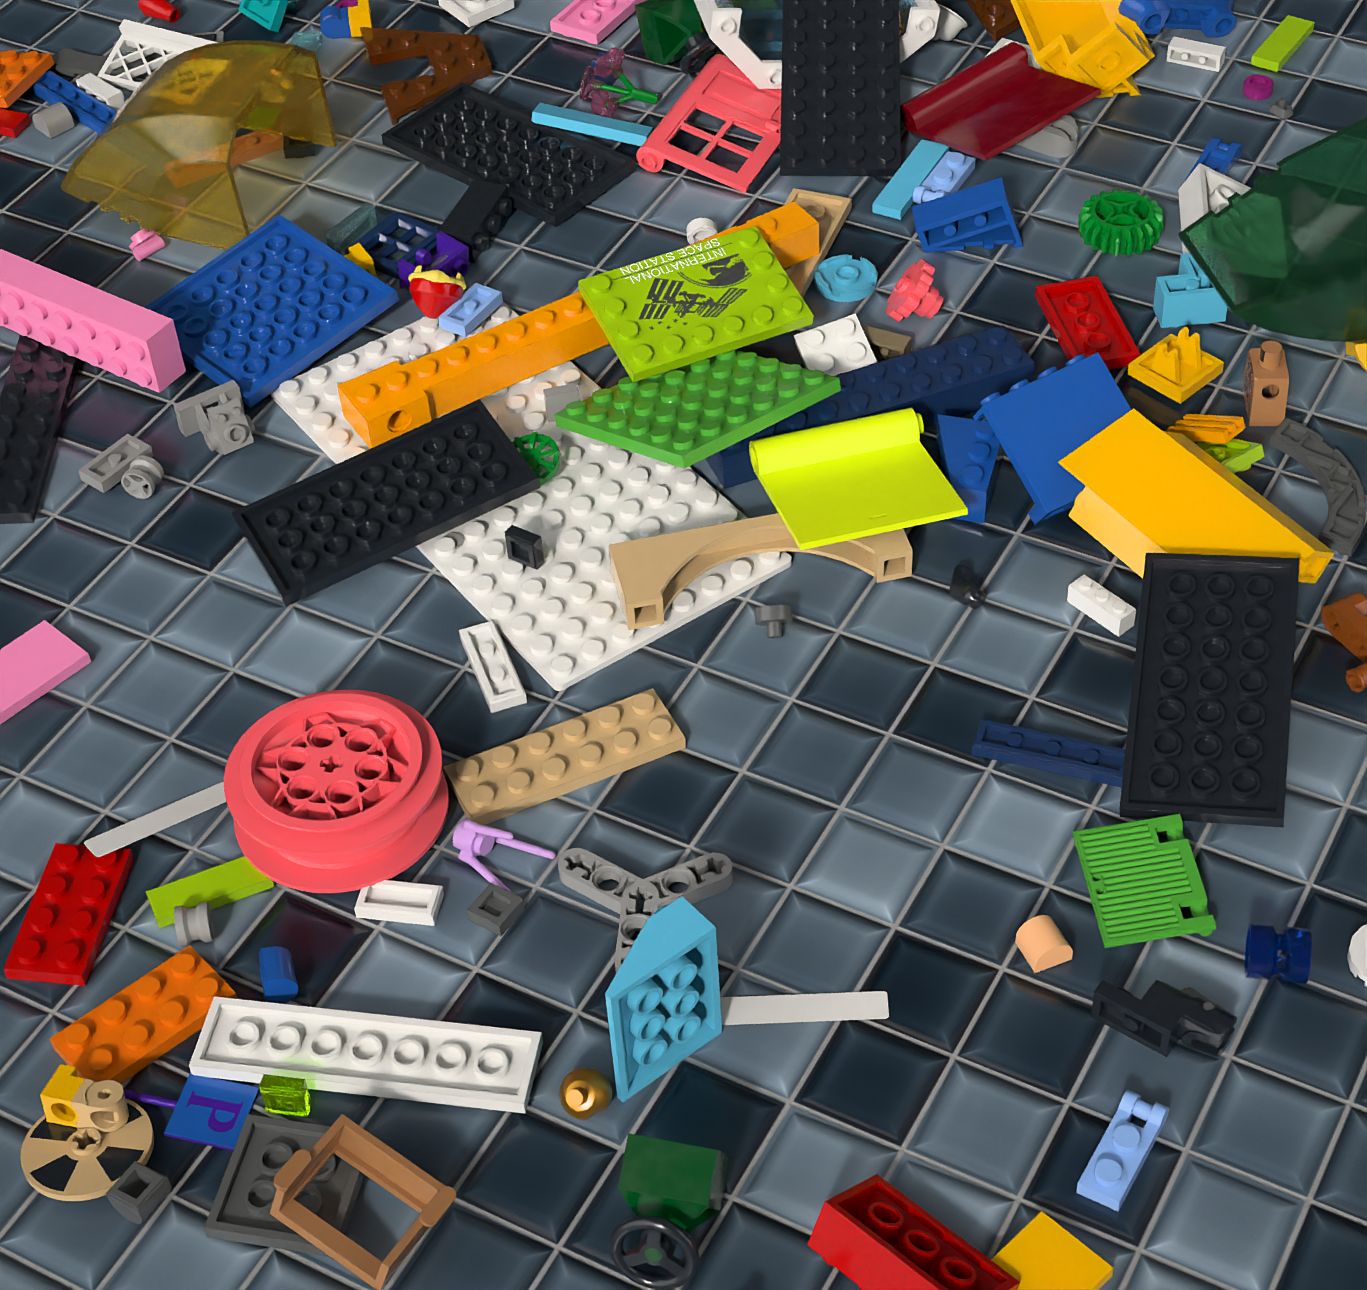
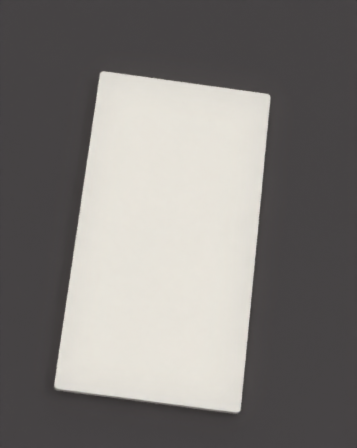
[271,302,792,691]

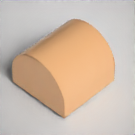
[1015,915,1073,973]

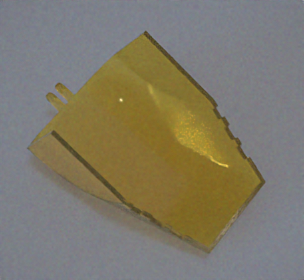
[61,40,337,251]

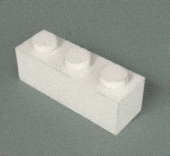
[1167,37,1226,72]
[76,73,125,111]
[1067,574,1136,637]

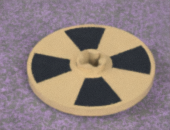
[20,1098,154,1201]

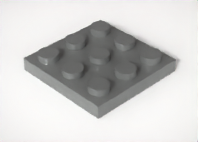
[204,1114,374,1257]

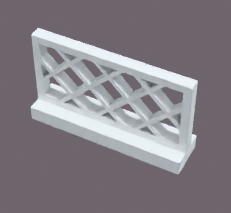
[97,19,230,107]

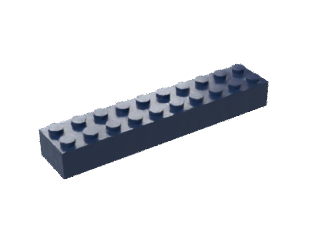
[705,325,1035,489]

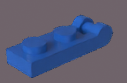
[1186,137,1243,180]

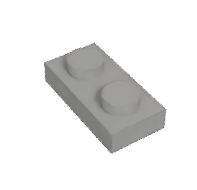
[78,434,153,493]

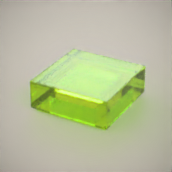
[259,1074,312,1117]

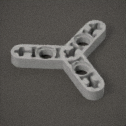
[558,848,733,973]

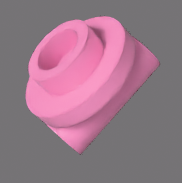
[129,228,165,261]

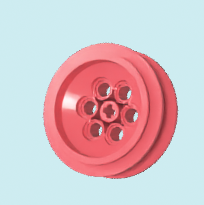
[224,690,449,893]

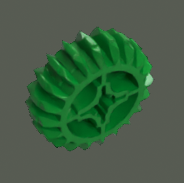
[1078,189,1164,257]

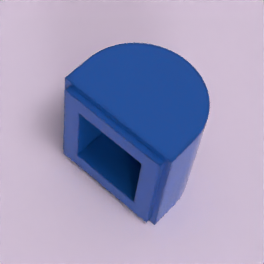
[259,946,298,1004]

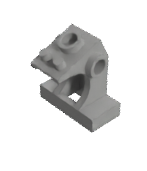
[173,380,255,455]

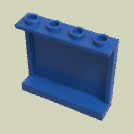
[973,353,1131,525]

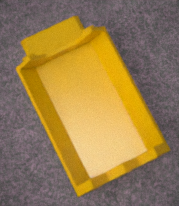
[1057,408,1335,583]

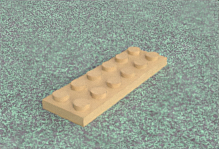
[783,188,852,298]
[443,688,686,825]

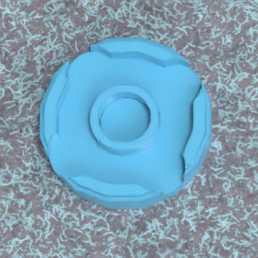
[814,254,878,302]

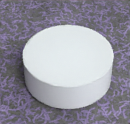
[686,218,718,244]

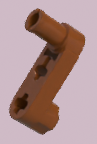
[1321,592,1367,693]

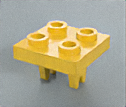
[1128,327,1224,404]

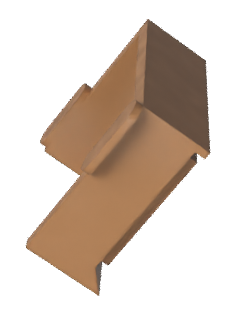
[270,1114,456,1290]

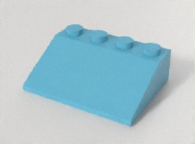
[605,896,722,1103]

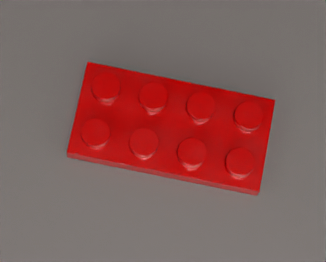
[1035,276,1141,370]
[3,843,134,986]

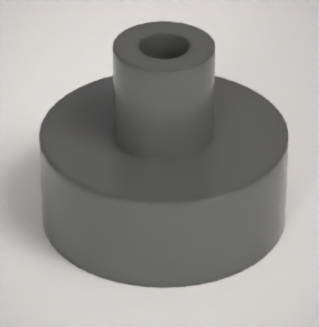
[754,605,792,638]

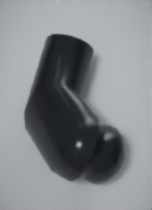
[949,565,986,609]

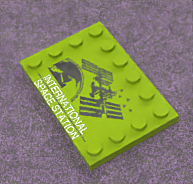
[578,226,814,382]

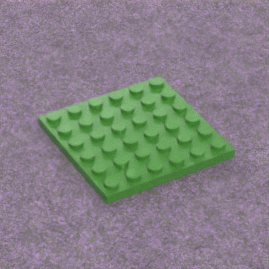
[554,350,841,469]

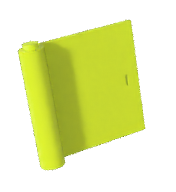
[749,408,968,550]

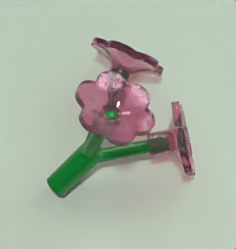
[580,47,658,119]

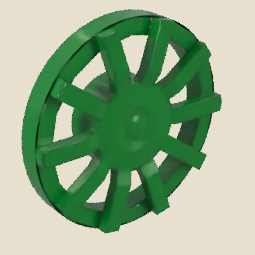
[512,432,561,486]

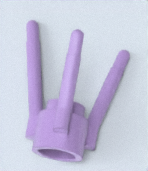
[453,819,556,892]

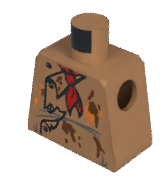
[1242,340,1289,426]

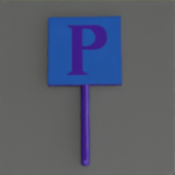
[123,1073,260,1151]

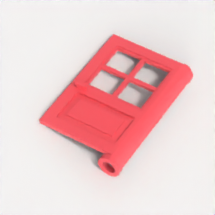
[636,54,781,193]

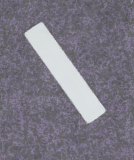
[84,782,226,857]
[720,991,889,1025]

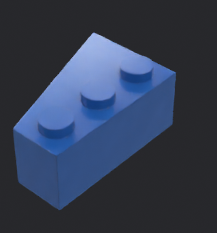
[912,177,1023,253]
[936,414,1004,523]

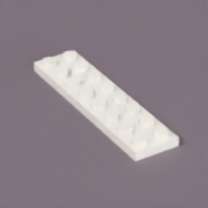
[189,996,543,1114]

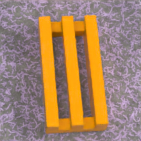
[1167,414,1246,444]

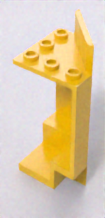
[1010,0,1155,98]

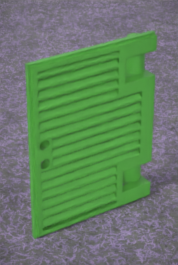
[1072,814,1216,948]

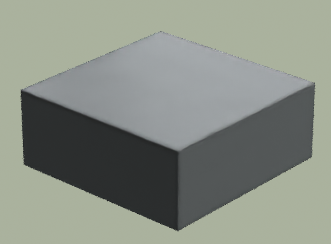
[467,883,525,936]

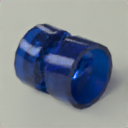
[1244,923,1312,984]

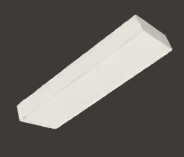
[459,620,527,713]

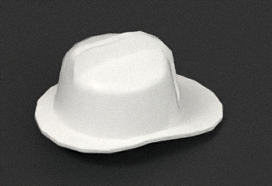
[930,4,968,41]

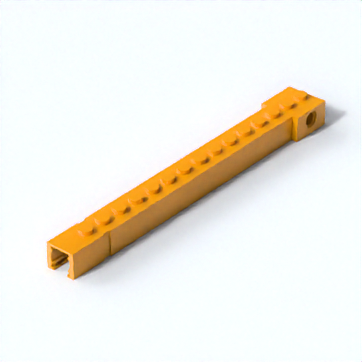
[337,201,820,449]

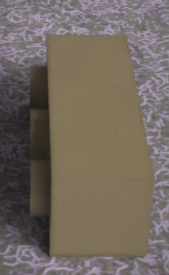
[860,324,911,360]

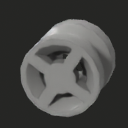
[121,455,164,499]
[174,901,214,947]

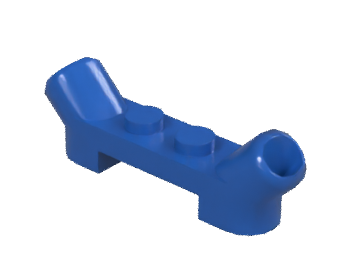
[1118,0,1237,38]

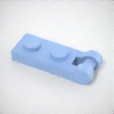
[913,151,975,204]
[1076,1089,1170,1211]

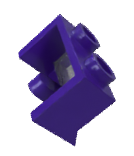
[398,231,469,288]

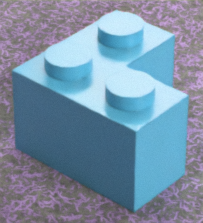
[1153,251,1230,328]

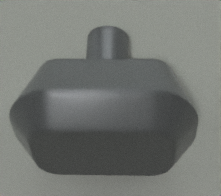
[1269,97,1294,120]

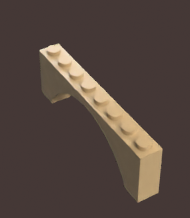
[609,513,913,630]

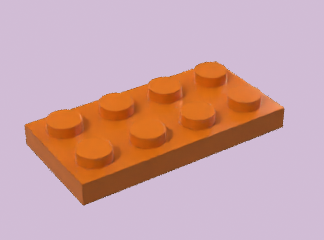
[49,945,238,1084]

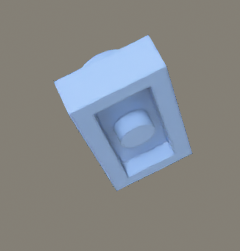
[438,283,503,337]

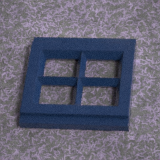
[345,212,438,279]

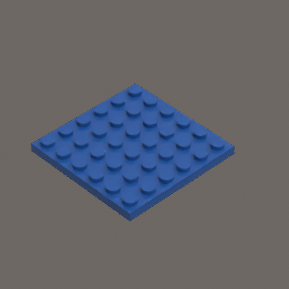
[144,214,399,408]

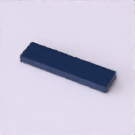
[971,719,1126,788]

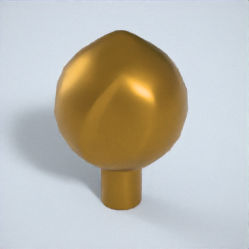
[559,1067,612,1120]

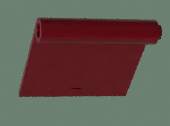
[900,42,1101,161]

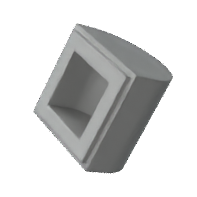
[33,102,75,139]

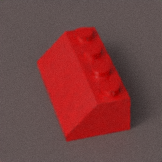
[807,1174,1020,1290]

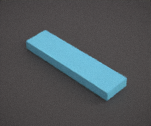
[531,103,653,146]
[872,139,949,220]

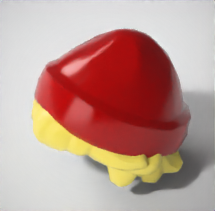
[408,265,466,319]

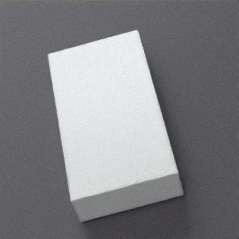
[354,880,444,926]

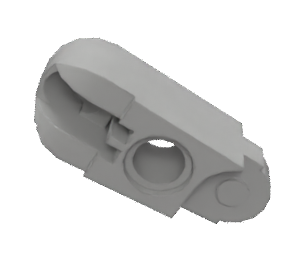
[1016,115,1078,158]

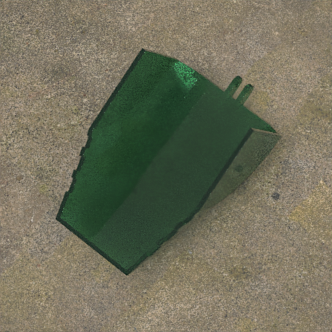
[1178,118,1367,342]

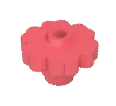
[885,259,944,322]

